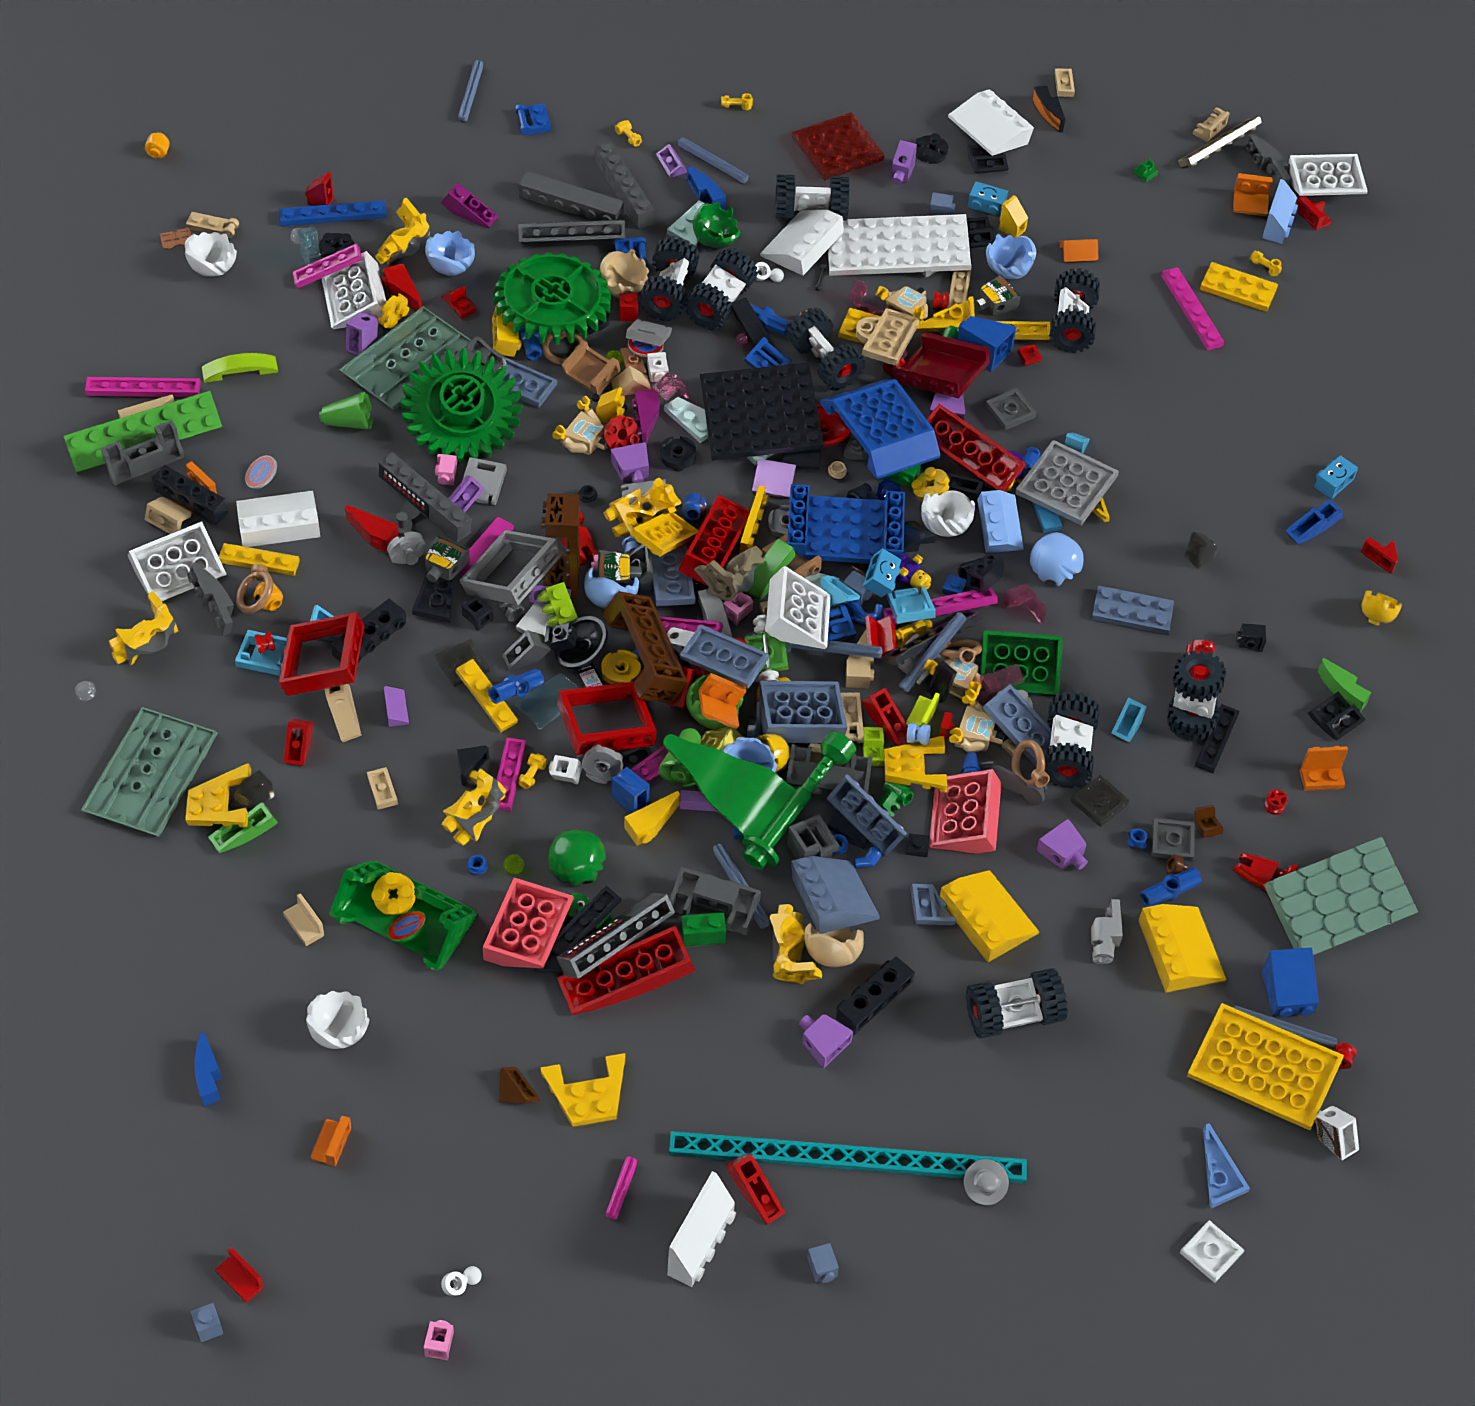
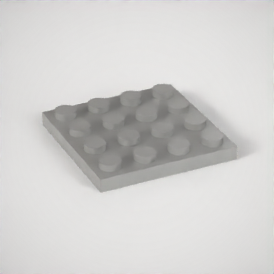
[1015,440,1119,526]

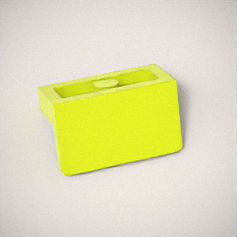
[906,693,940,726]

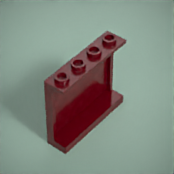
[893,332,990,399]

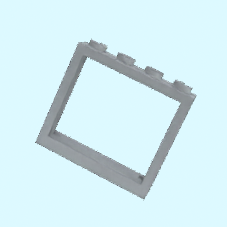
[459,530,563,605]

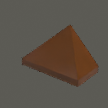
[499,1067,540,1103]

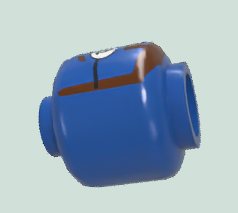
[681,493,707,521]

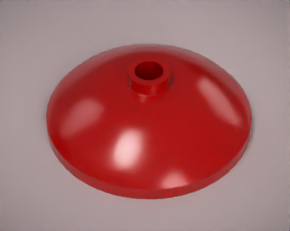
[816,403,851,446]

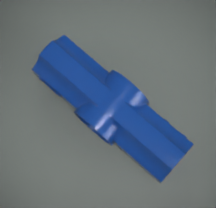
[750,304,792,336]
[519,325,542,361]
[488,668,544,704]
[1140,867,1202,907]

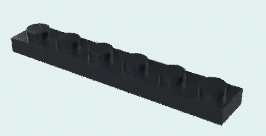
[883,610,982,666]

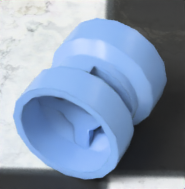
[907,723,930,745]

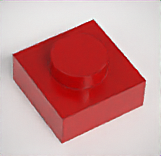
[1017,344,1042,366]
[939,712,955,740]

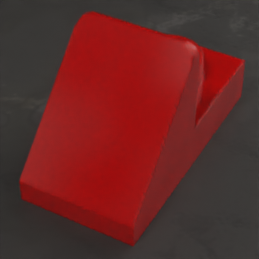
[441,286,476,320]
[1360,537,1398,574]

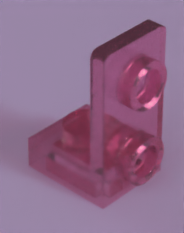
[848,279,885,315]
[652,372,689,401]
[1004,583,1046,623]
[981,664,1025,697]

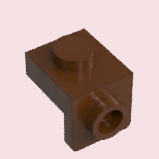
[1194,805,1223,838]

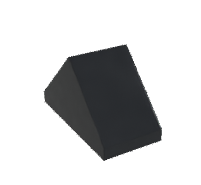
[457,745,489,786]

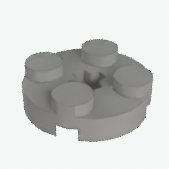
[768,505,789,538]
[387,532,427,565]
[581,745,623,784]

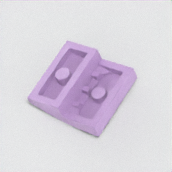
[752,459,796,499]

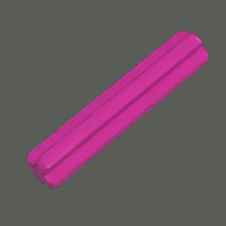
[606,1156,637,1220]

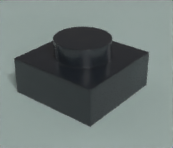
[907,833,930,857]

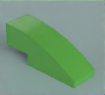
[746,539,796,601]
[1317,658,1371,712]
[208,802,278,853]

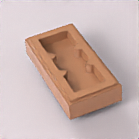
[620,347,647,375]

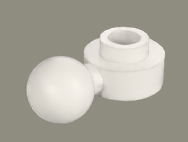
[754,262,784,282]
[441,1266,482,1296]

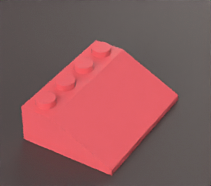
[929,769,1001,854]
[483,878,574,968]

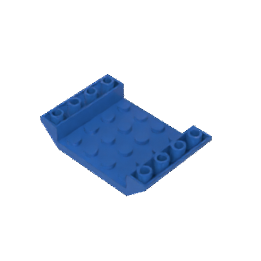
[820,379,940,479]
[787,484,905,564]

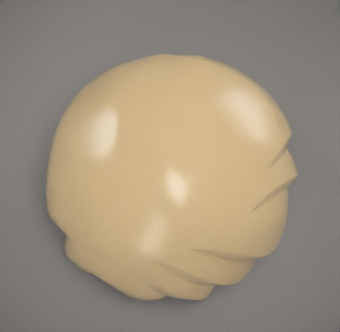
[600,249,649,298]
[804,922,864,967]

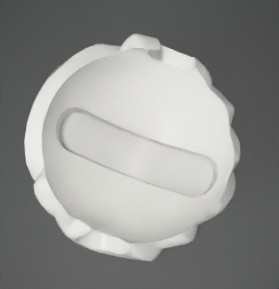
[185,232,237,277]
[921,491,975,537]
[306,991,370,1049]

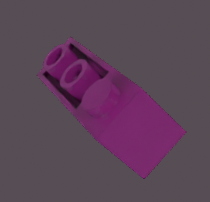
[441,182,498,229]
[632,389,659,443]

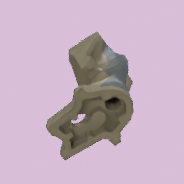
[694,546,764,601]

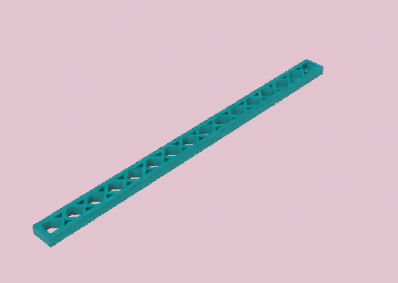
[669,1131,1027,1184]

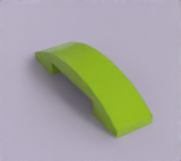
[202,353,278,383]

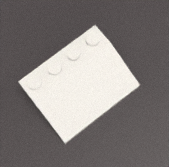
[948,89,1034,156]
[1288,154,1368,196]
[760,210,844,275]
[322,251,386,329]
[236,491,320,547]
[128,522,226,601]
[765,566,831,649]
[667,1171,736,1287]

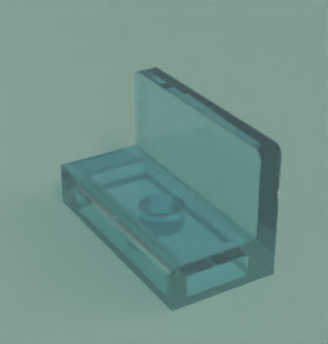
[298,226,320,266]

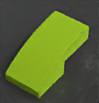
[863,727,885,767]

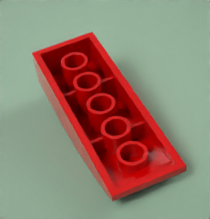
[926,403,1026,492]
[678,495,750,586]
[557,925,695,1015]

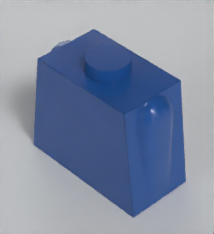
[612,767,650,814]

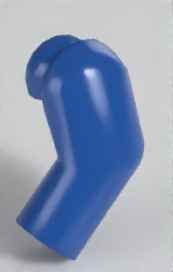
[854,846,881,868]

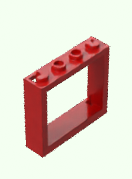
[278,612,364,696]
[558,682,656,755]

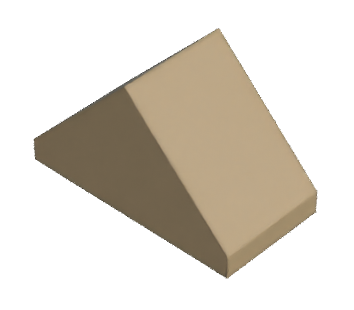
[611,366,651,396]

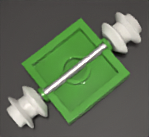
[745,615,789,681]

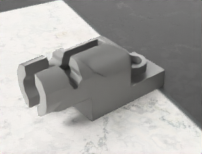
[1091,899,1123,964]

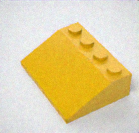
[940,870,1039,962]
[1138,904,1226,993]

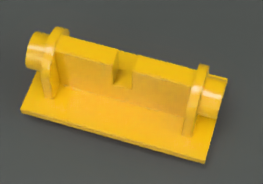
[895,619,932,647]

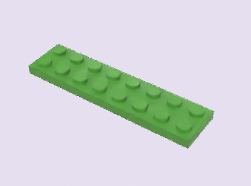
[63,391,222,472]

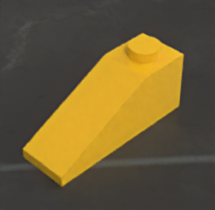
[492,304,521,357]
[624,791,680,846]

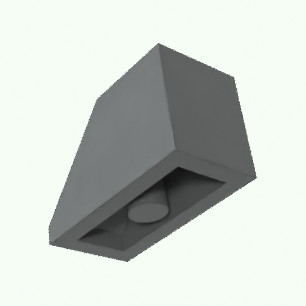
[502,630,551,671]

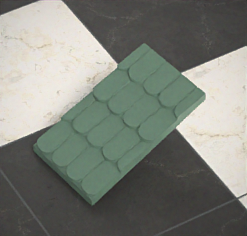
[339,306,472,411]
[81,707,218,837]
[1263,837,1418,955]

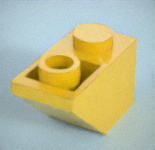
[999,195,1028,238]
[595,387,625,424]

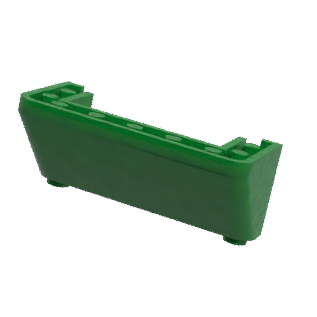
[328,860,478,970]

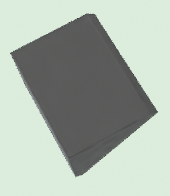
[627,544,653,591]

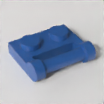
[514,104,551,135]
[614,237,649,268]
[744,337,792,368]
[828,605,857,641]

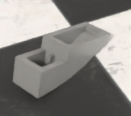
[698,590,732,638]

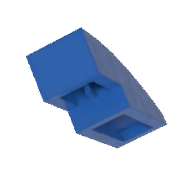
[686,166,726,210]
[1285,499,1343,544]
[195,1032,222,1107]

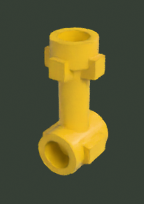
[721,93,753,110]
[615,120,642,147]
[1250,251,1282,276]
[519,753,548,789]

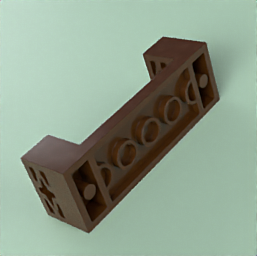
[542,493,580,599]
[603,591,688,704]

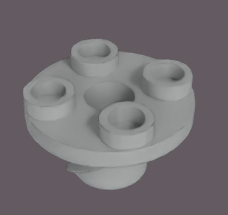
[963,1159,1009,1205]

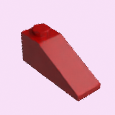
[381,263,422,311]
[345,505,399,553]
[861,687,909,746]
[725,1154,786,1225]

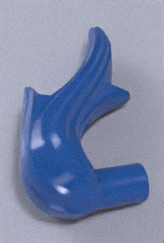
[1023,447,1041,469]
[845,599,883,626]

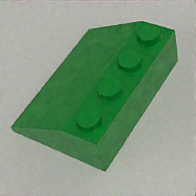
[980,630,1063,695]

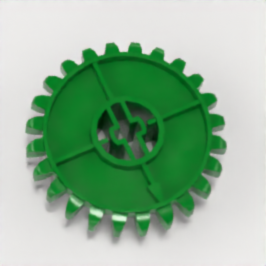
[494,252,611,345]
[400,348,523,463]

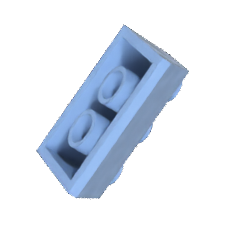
[1262,179,1298,244]
[977,490,1024,553]

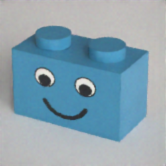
[968,181,1008,217]
[1314,455,1358,499]
[863,548,901,598]

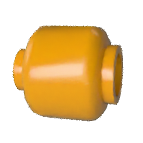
[145,132,170,158]
[253,582,283,611]

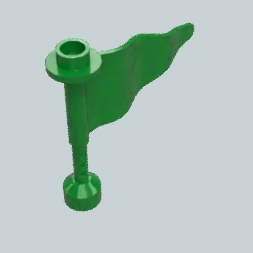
[663,731,856,870]

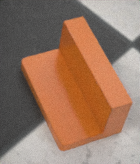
[1060,239,1098,262]
[310,1116,352,1167]

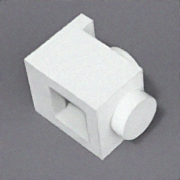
[647,352,669,382]
[549,755,582,784]

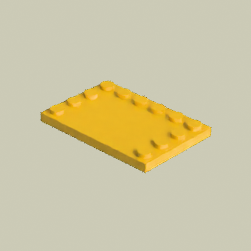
[1187,1003,1344,1131]

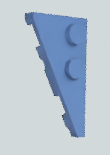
[1203,1123,1250,1208]

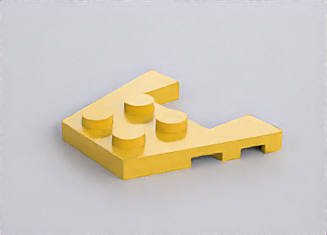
[884,736,947,792]
[185,763,251,828]
[540,1053,626,1127]

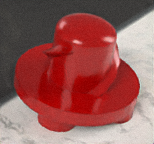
[604,415,639,449]

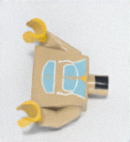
[875,286,928,319]
[552,396,608,455]
[923,653,982,699]
[949,689,1005,753]

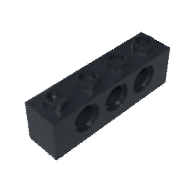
[152,465,228,525]
[331,598,406,663]
[836,956,915,1035]

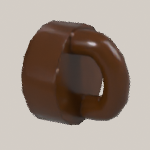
[1166,854,1189,875]

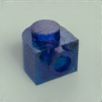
[876,478,901,501]

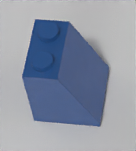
[957,316,1017,372]
[1261,947,1319,1017]

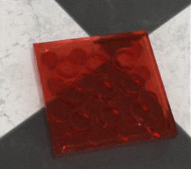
[792,112,885,181]

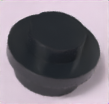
[578,485,597,503]

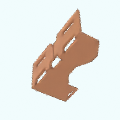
[160,227,191,249]

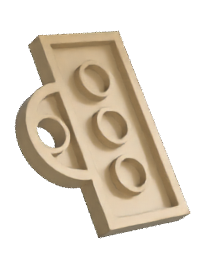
[856,308,920,366]

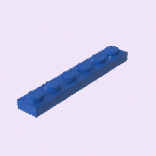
[279,200,387,226]

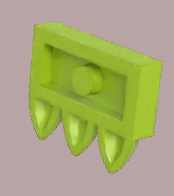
[537,582,578,627]

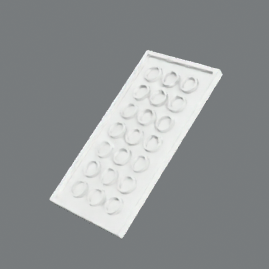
[828,214,971,276]

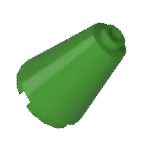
[319,392,373,429]
[659,728,701,787]

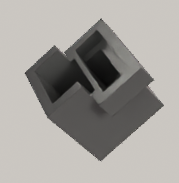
[787,814,839,859]

